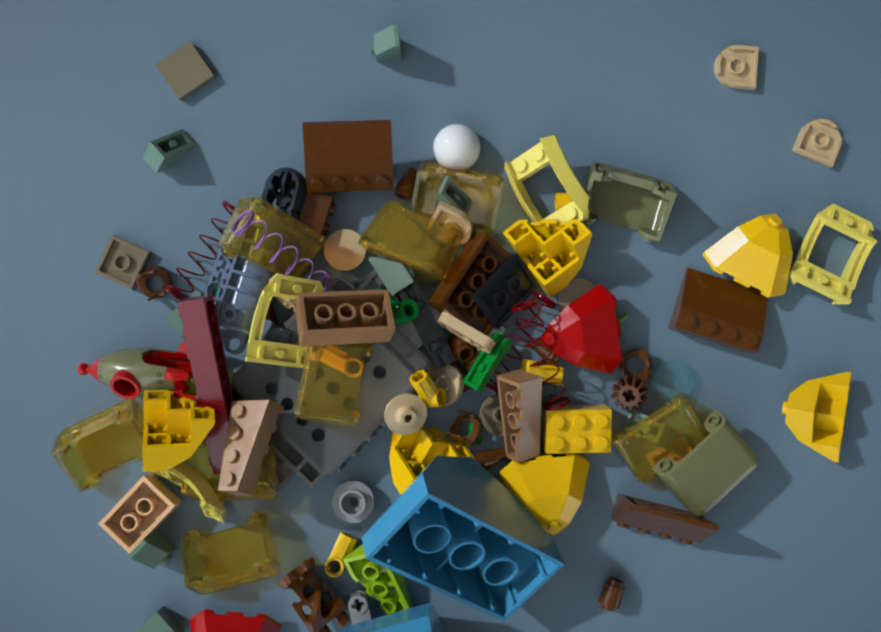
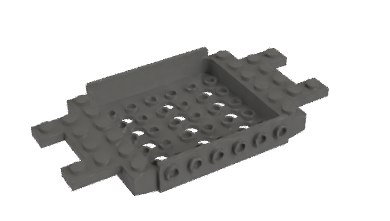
[230,259,441,503]

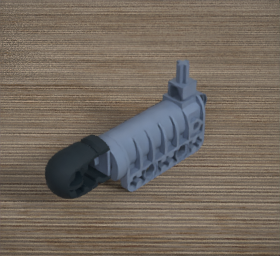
[204,168,307,355]

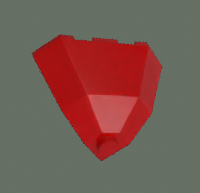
[541,284,624,374]
[190,609,282,632]

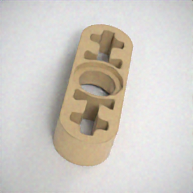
[436,312,496,354]

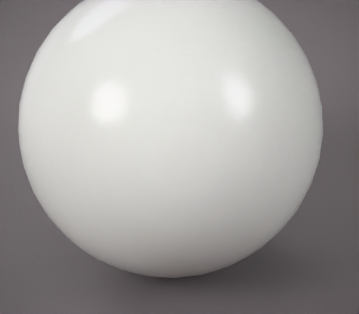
[433,124,481,172]

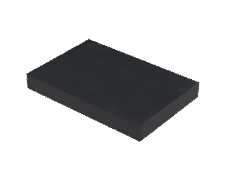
[471,253,540,329]

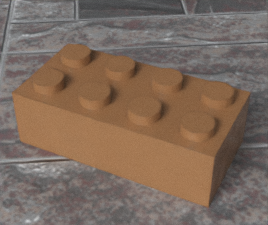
[295,289,395,347]

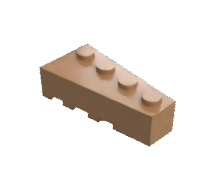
[496,369,542,463]

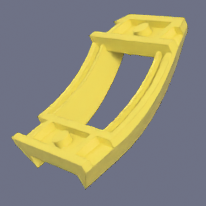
[504,135,591,222]
[790,204,877,304]
[245,274,324,369]
[154,461,228,523]

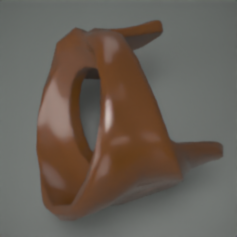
[135,266,171,301]
[619,349,653,382]
[446,409,482,447]

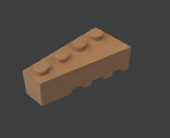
[218,400,284,496]

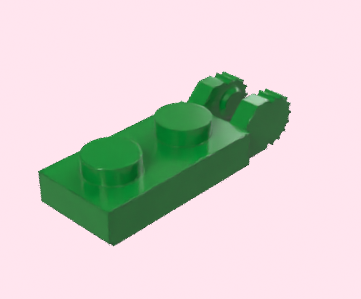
[463,333,512,393]

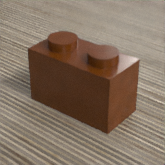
[295,193,337,240]

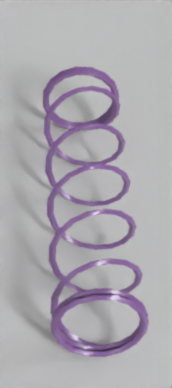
[232,210,333,292]

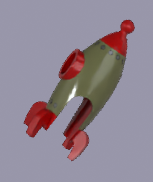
[77,341,197,402]

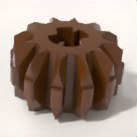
[611,375,648,412]

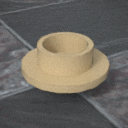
[384,393,427,435]

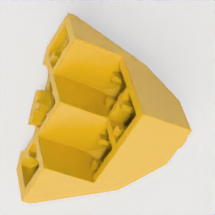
[702,213,793,298]
[502,219,592,298]
[782,372,852,463]
[142,390,215,473]
[389,415,476,494]
[499,453,590,536]

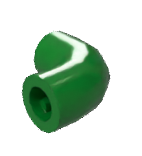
[377,285,419,324]

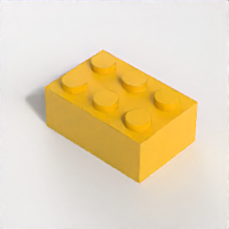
[542,404,612,454]

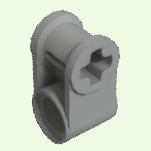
[348,589,374,625]

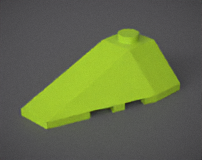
[343,544,413,615]

